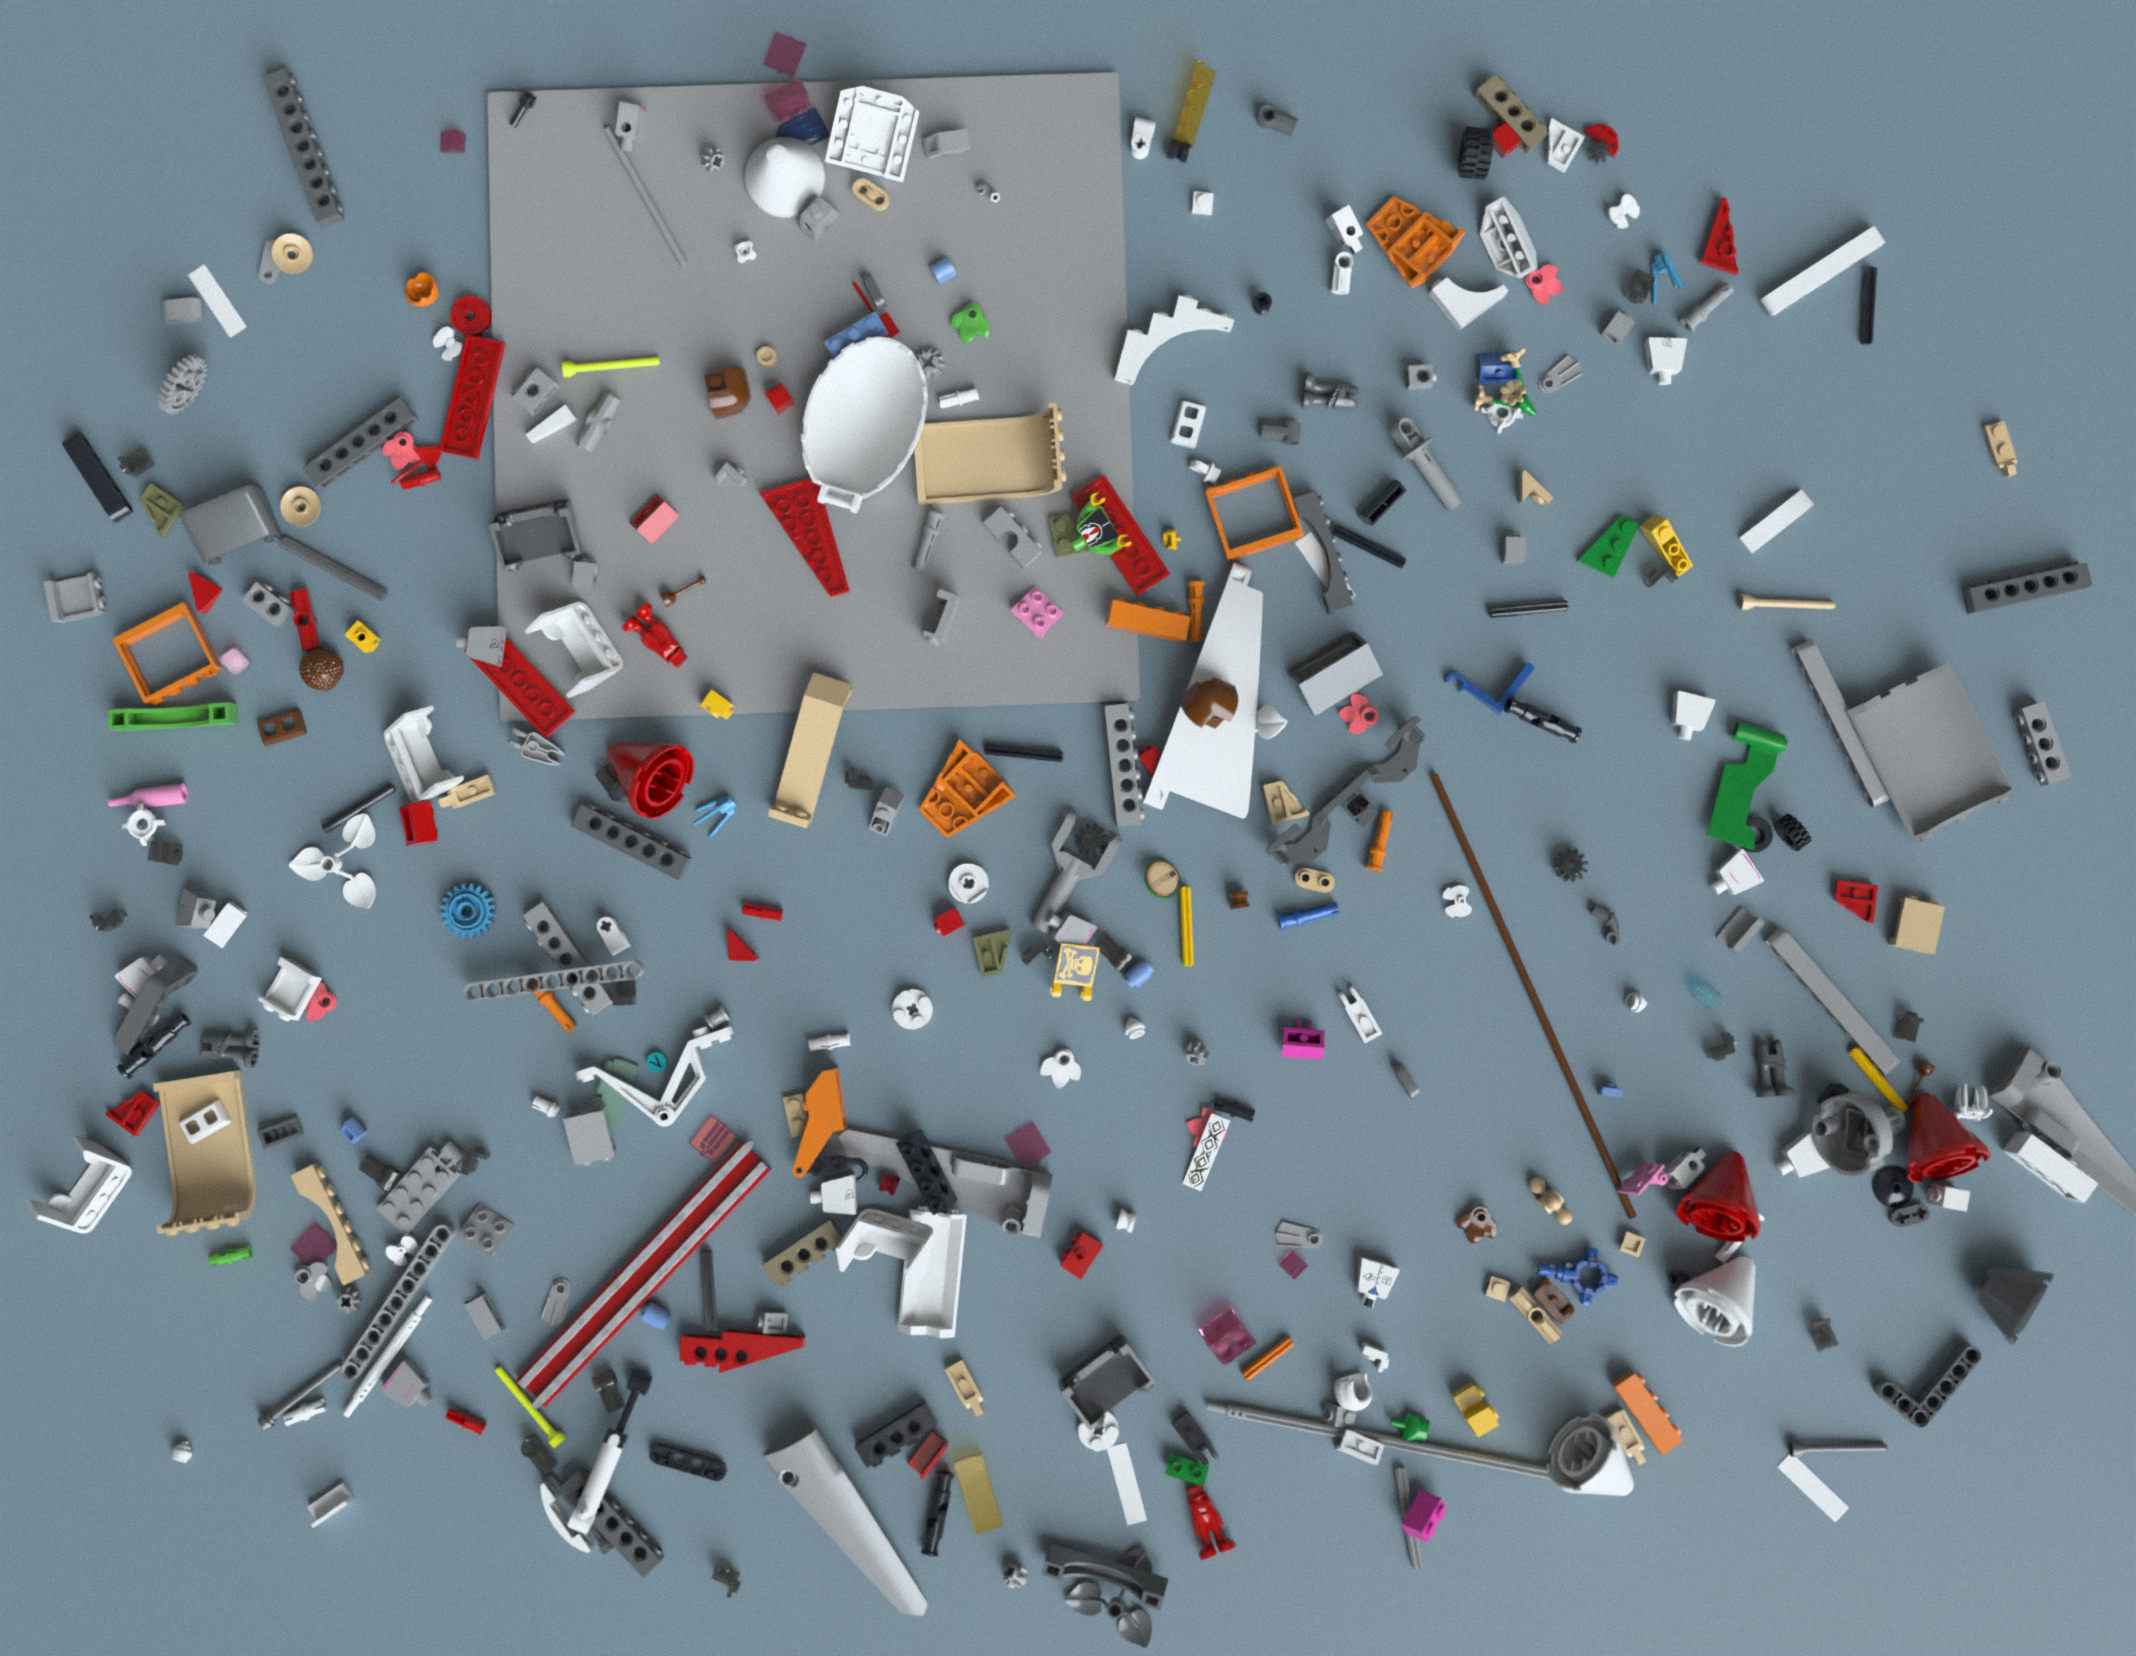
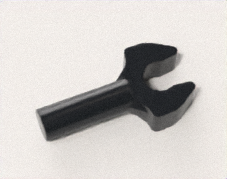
[509,91,537,128]

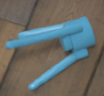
[1651,252,1683,305]
[693,794,737,837]

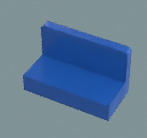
[1477,353,1521,384]

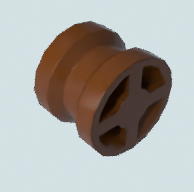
[1228,891,1250,909]

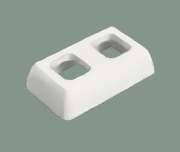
[1170,400,1206,449]
[179,1100,231,1144]

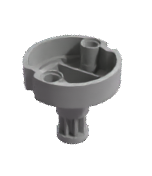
[1812,1092,1906,1176]

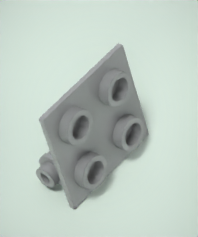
[456,1204,514,1258]

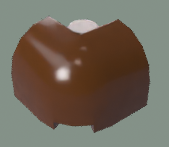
[704,367,751,419]
[1179,678,1239,729]

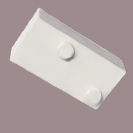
[2002,1131,2098,1203]

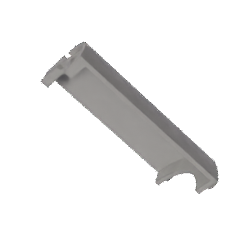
[1847,661,2015,841]

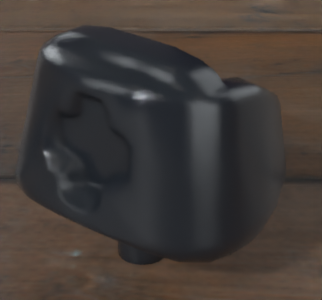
[1669,1270,1691,1286]

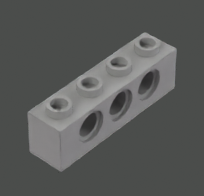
[2014,701,2072,786]

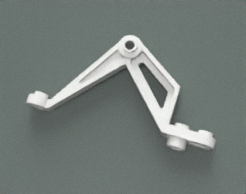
[575,1026,734,1127]

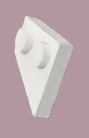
[1547,118,1585,173]

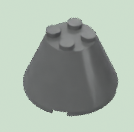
[1975,1266,2054,1345]

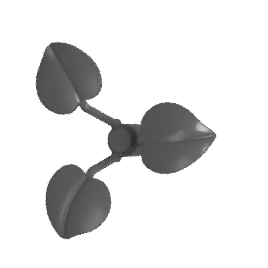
[1065,1549,1152,1648]

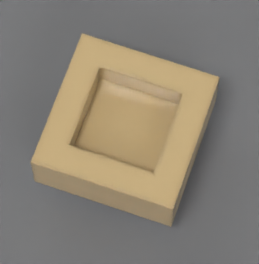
[1618,1231,1646,1258]
[1484,1275,1511,1302]

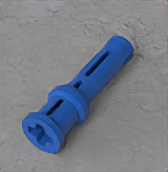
[1277,902,1339,931]

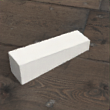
[526,405,577,443]

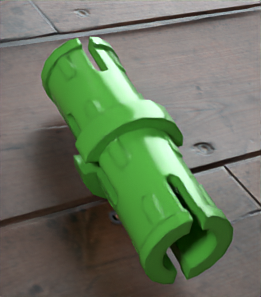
[208,1245,253,1267]

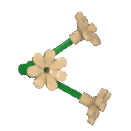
[1473,348,1536,416]

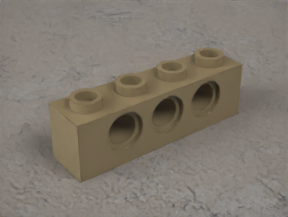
[1474,74,1548,154]
[762,1218,844,1286]

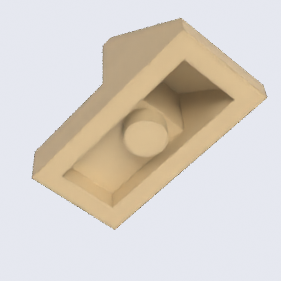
[1519,470,1554,507]

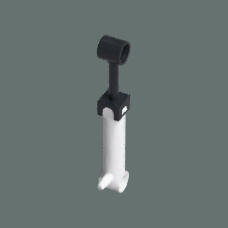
[568,1369,653,1534]

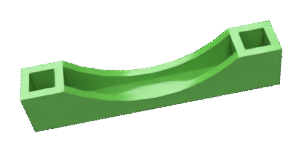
[108,702,238,732]

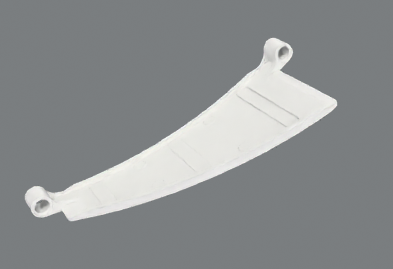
[1143,563,1263,818]

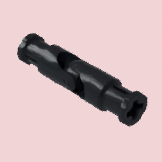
[1504,696,1582,743]
[117,1011,191,1079]
[921,1470,955,1557]

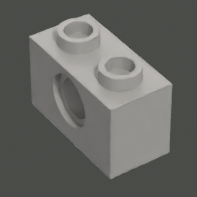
[512,368,559,418]

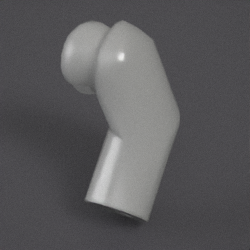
[976,182,1000,202]

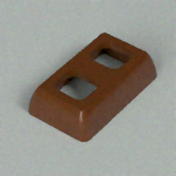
[257,709,307,746]

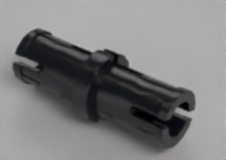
[1213,1097,1255,1122]

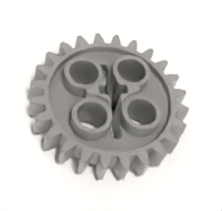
[157,354,208,415]

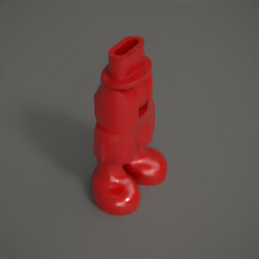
[621,602,688,668]
[1186,1485,1236,1560]

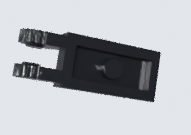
[1171,1410,1220,1466]

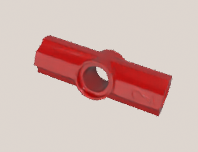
[289,589,321,652]

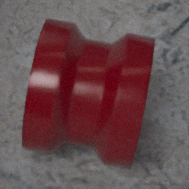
[878,1172,901,1196]

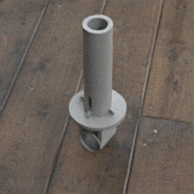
[1390,418,1463,511]

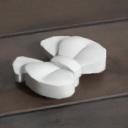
[1607,194,1639,229]
[433,326,464,361]
[1442,885,1472,918]
[386,1234,421,1266]

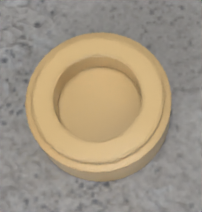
[756,346,777,367]

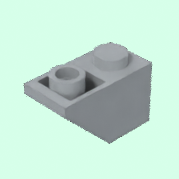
[869,787,905,837]

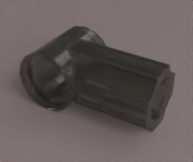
[594,764,628,803]
[1094,933,1135,973]
[358,1154,402,1192]
[591,1369,625,1414]
[521,1435,558,1476]

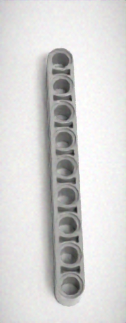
[1791,639,1891,808]
[1765,927,1900,1076]
[463,960,645,1001]
[340,1223,456,1380]

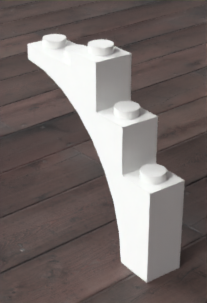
[1114,295,1234,385]

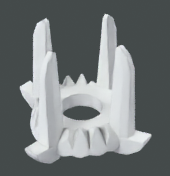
[1481,394,1523,434]
[121,803,166,846]
[1951,1083,1993,1121]

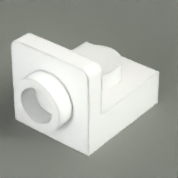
[1360,1342,1390,1373]

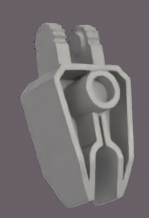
[506,727,565,765]

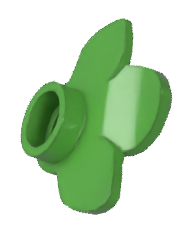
[951,304,990,343]

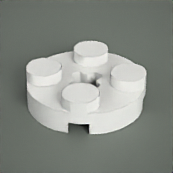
[949,864,989,903]
[892,989,933,1030]
[1078,1411,1119,1451]

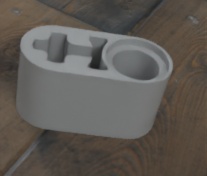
[162,298,203,324]

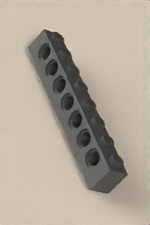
[262,68,345,228]

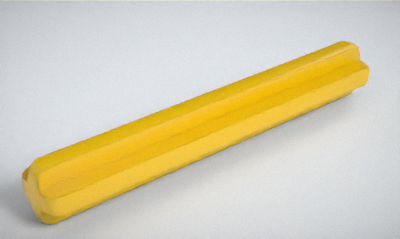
[1180,886,1194,966]
[1848,1047,1908,1113]

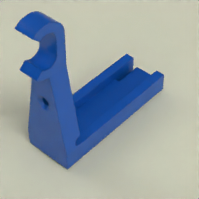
[1445,662,1535,716]

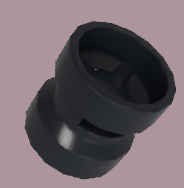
[1167,139,1191,163]

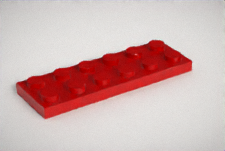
[439,335,506,460]
[1071,475,1170,597]
[464,624,576,739]

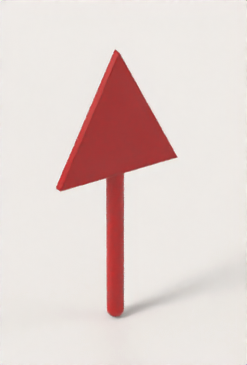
[391,445,442,484]

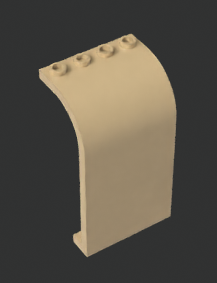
[914,403,1066,505]
[153,1070,256,1236]

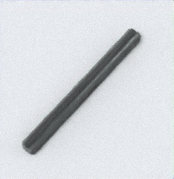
[279,537,388,601]

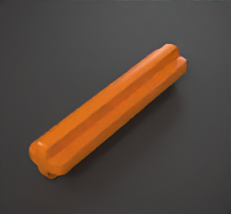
[1241,1336,1294,1380]

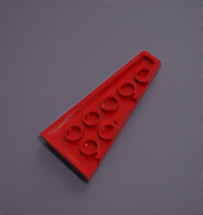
[759,478,850,597]

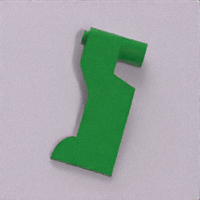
[1706,721,1788,850]

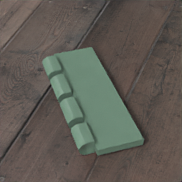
[589,1058,639,1140]

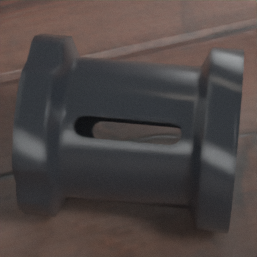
[1253,292,1272,315]

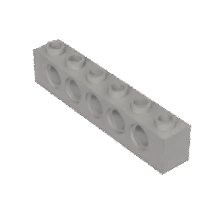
[1104,703,1144,827]
[523,902,615,1015]

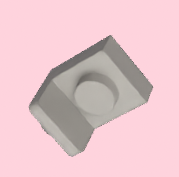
[755,1310,788,1334]

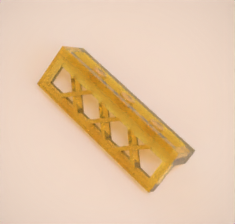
[1174,60,1216,148]

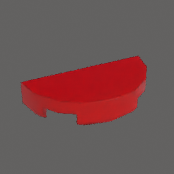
[1583,124,1619,158]

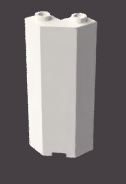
[897,1206,967,1338]

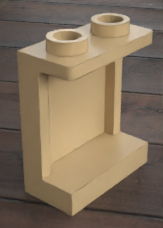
[1889,895,1945,954]

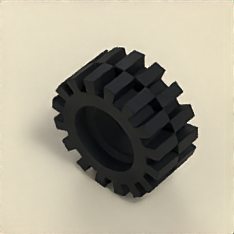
[1774,813,1812,852]

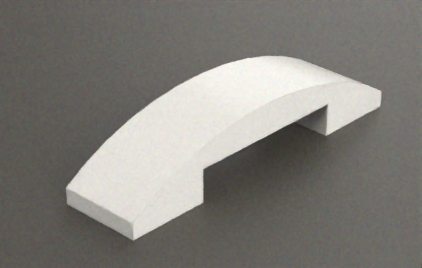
[1739,489,1814,554]
[540,1480,595,1553]

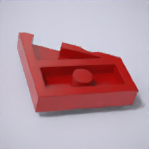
[1833,880,1878,924]
[105,1091,160,1136]

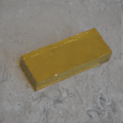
[954,1452,1003,1535]

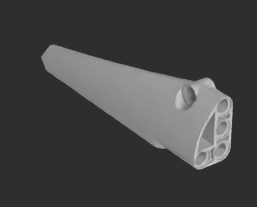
[1988,1047,2136,1216]
[838,1128,1053,1238]
[763,1422,928,1616]

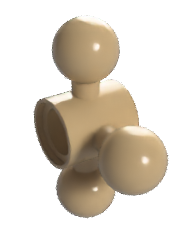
[1529,1177,1572,1225]

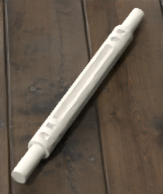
[342,1295,433,1417]

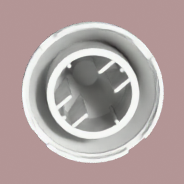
[745,137,825,217]
[1674,1257,1756,1346]
[1547,1414,1634,1496]

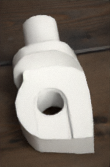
[1188,460,1221,484]

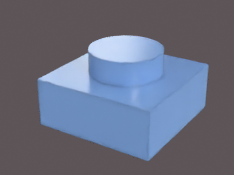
[1598,1083,1623,1098]

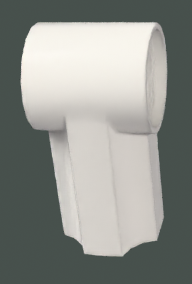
[1331,252,1353,295]

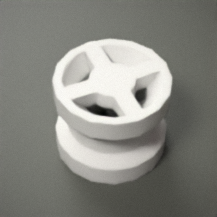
[1116,1209,1137,1233]

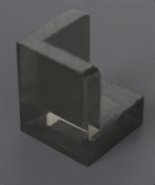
[612,980,637,1006]

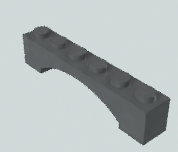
[1293,491,1355,614]
[1042,1543,1169,1611]

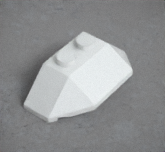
[1480,196,1537,278]

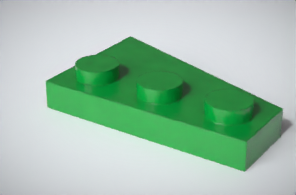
[1577,515,1639,578]

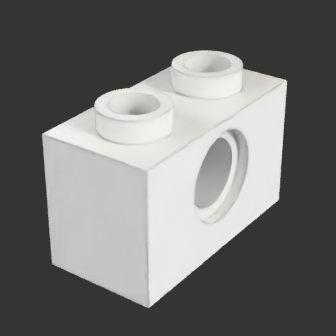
[1927,1183,1970,1212]

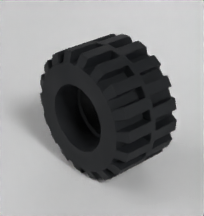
[1458,126,1494,180]

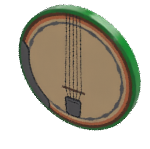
[1144,860,1181,899]

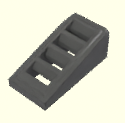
[257,1116,304,1151]

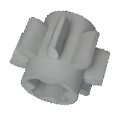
[700,146,725,172]
[1184,1040,1211,1065]
[335,1287,363,1314]
[1003,1561,1028,1589]

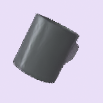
[1257,104,1298,136]
[1260,421,1301,445]

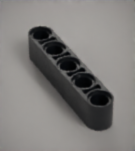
[62,431,133,523]

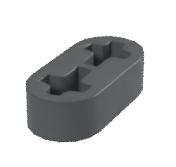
[861,273,887,311]
[1392,1062,1421,1100]
[1889,1203,1930,1227]

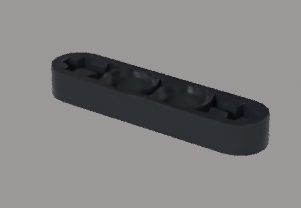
[649,1444,727,1481]

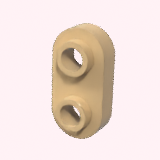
[852,178,889,211]
[1294,868,1335,893]

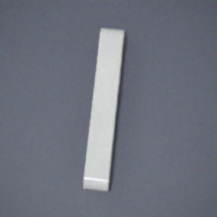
[1760,226,1886,317]

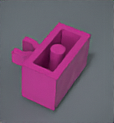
[1282,1020,1325,1060]
[1401,1489,1446,1542]

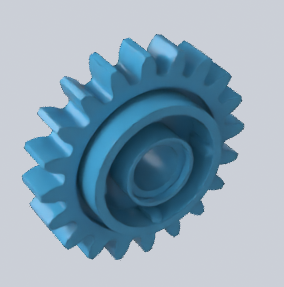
[440,884,497,939]

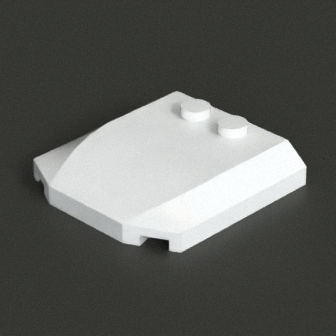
[825,86,919,182]

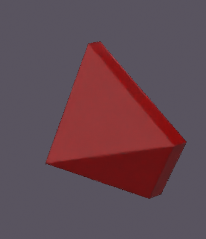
[188,572,223,614]
[727,929,760,961]

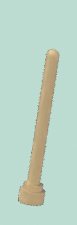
[1738,594,1836,610]

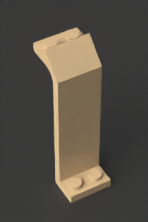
[768,672,853,828]

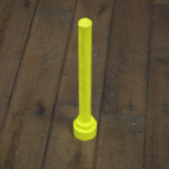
[562,357,660,377]
[495,1366,566,1449]

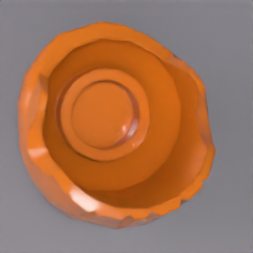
[405,272,439,307]

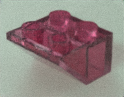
[764,79,812,124]
[1198,1307,1256,1366]

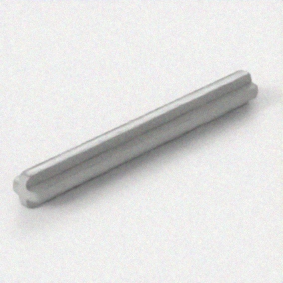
[1394,1467,1423,1569]

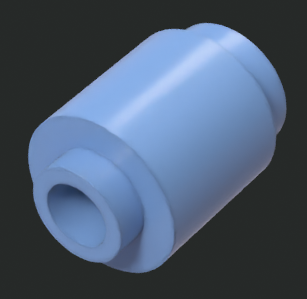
[1124,959,1154,988]
[640,1302,672,1330]

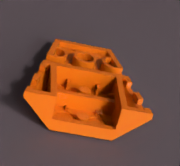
[1366,196,1466,288]
[919,739,1017,838]

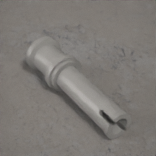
[1680,283,1734,333]
[912,510,945,572]

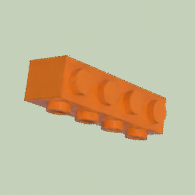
[1105,598,1190,643]
[1611,1370,1682,1455]

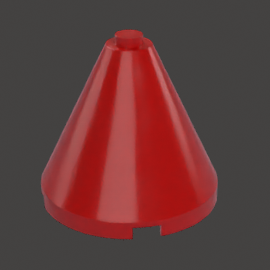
[607,742,694,819]
[1905,1093,1990,1182]
[1676,1151,1761,1242]

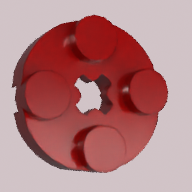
[450,296,492,336]

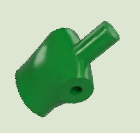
[1390,1412,1430,1441]

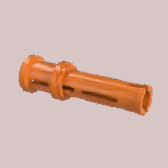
[1187,581,1205,643]
[1365,810,1394,872]
[531,980,578,1034]

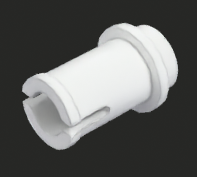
[532,1096,560,1117]

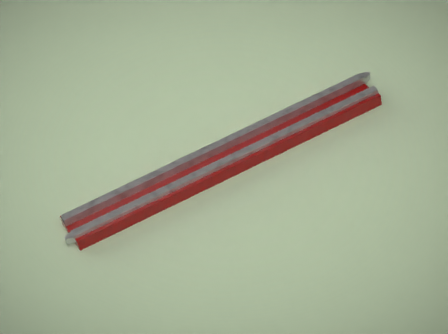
[516,1141,771,1409]

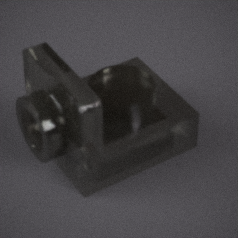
[845,767,874,790]
[1893,1011,1924,1042]
[460,1146,491,1175]

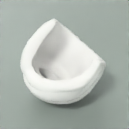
[1334,1372,1372,1411]

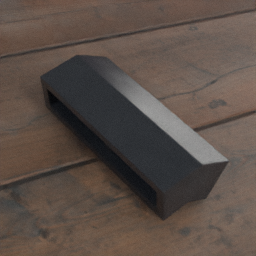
[1358,479,1407,526]

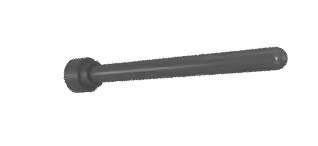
[257,1362,343,1431]
[1788,1440,1888,1457]
[547,1473,614,1555]

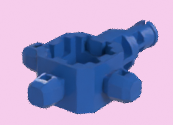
[1537,1247,1618,1305]

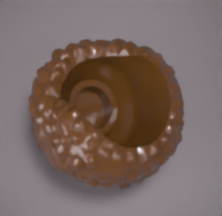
[299,648,344,691]

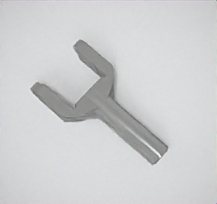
[1031,810,1123,933]

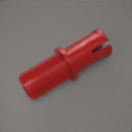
[400,468,441,490]
[742,903,783,922]
[445,1408,487,1436]

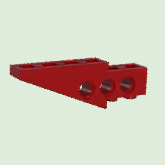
[679,1329,806,1373]

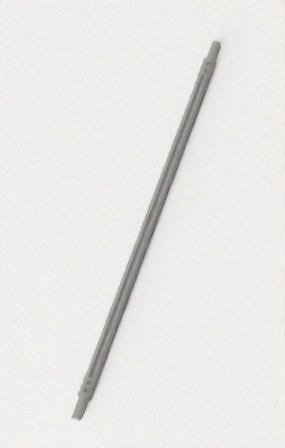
[1206,1402,1551,1480]

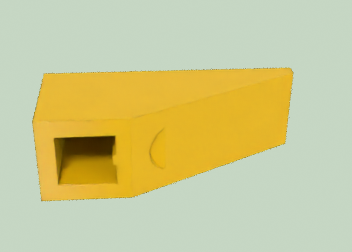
[1640,514,1693,578]

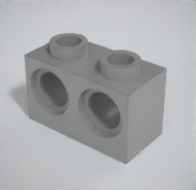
[241,582,293,627]

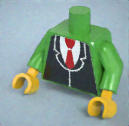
[1070,492,1131,555]

